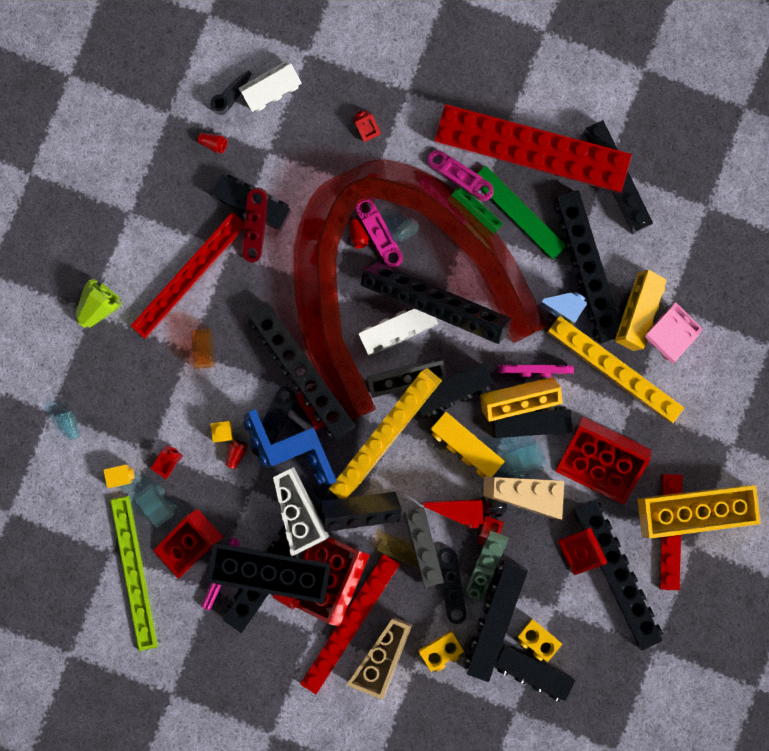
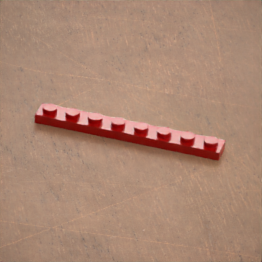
[131,212,245,339]
[300,554,400,695]

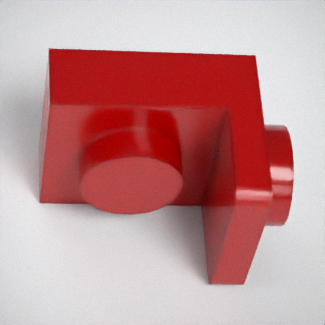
[352,110,381,142]
[151,445,183,479]
[477,516,504,546]

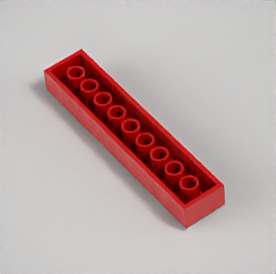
[434,104,632,194]

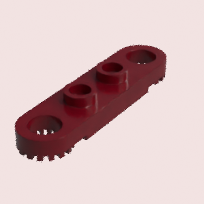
[242,187,268,263]

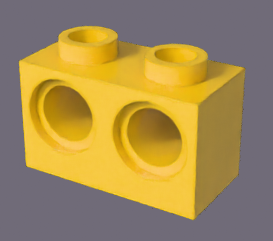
[516,617,562,662]
[419,630,464,672]

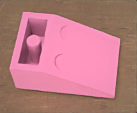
[645,302,703,364]

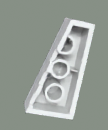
[358,309,438,357]
[273,467,329,557]

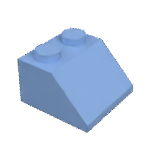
[538,292,587,324]

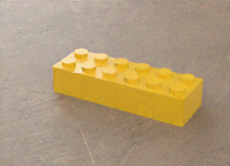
[637,485,761,539]

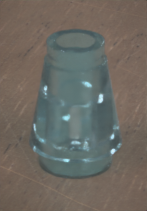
[392,217,419,244]
[58,410,80,440]

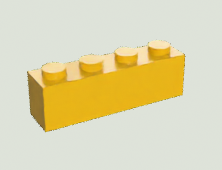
[615,270,666,351]
[480,377,562,422]
[430,412,505,479]

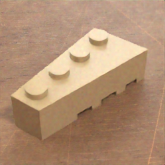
[483,477,564,520]

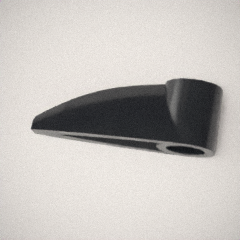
[210,71,252,115]

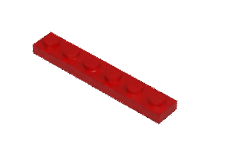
[659,474,683,590]

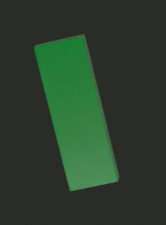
[451,187,503,234]

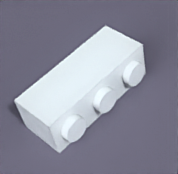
[238,60,302,112]

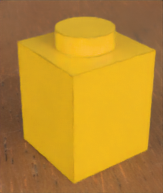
[210,421,234,443]
[103,464,135,488]

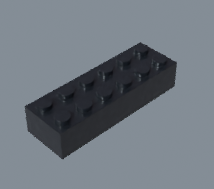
[207,542,332,603]
[463,560,528,682]

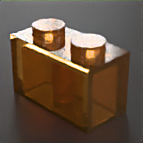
[191,329,216,370]

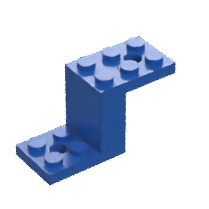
[242,409,336,487]

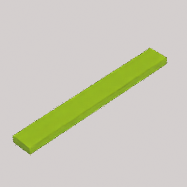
[110,496,158,651]

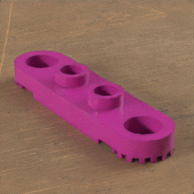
[428,150,493,201]
[356,198,403,267]
[497,365,574,377]

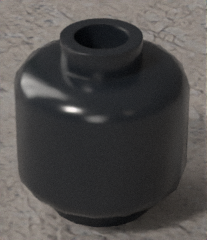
[481,496,508,518]

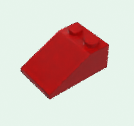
[423,499,483,528]
[153,509,223,579]

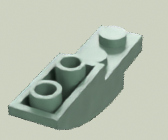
[463,531,509,602]

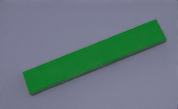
[477,166,566,260]

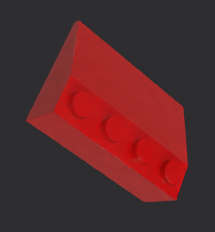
[555,416,652,505]
[296,537,370,626]

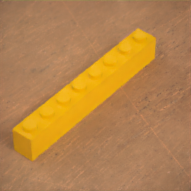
[546,316,685,424]
[329,368,442,499]

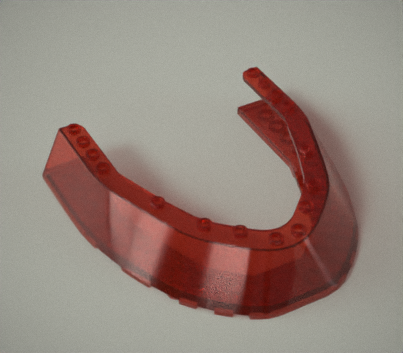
[294,160,548,421]

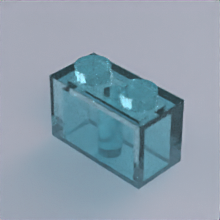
[502,442,547,478]
[133,483,177,528]

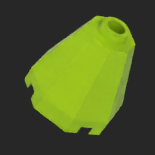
[75,279,123,328]

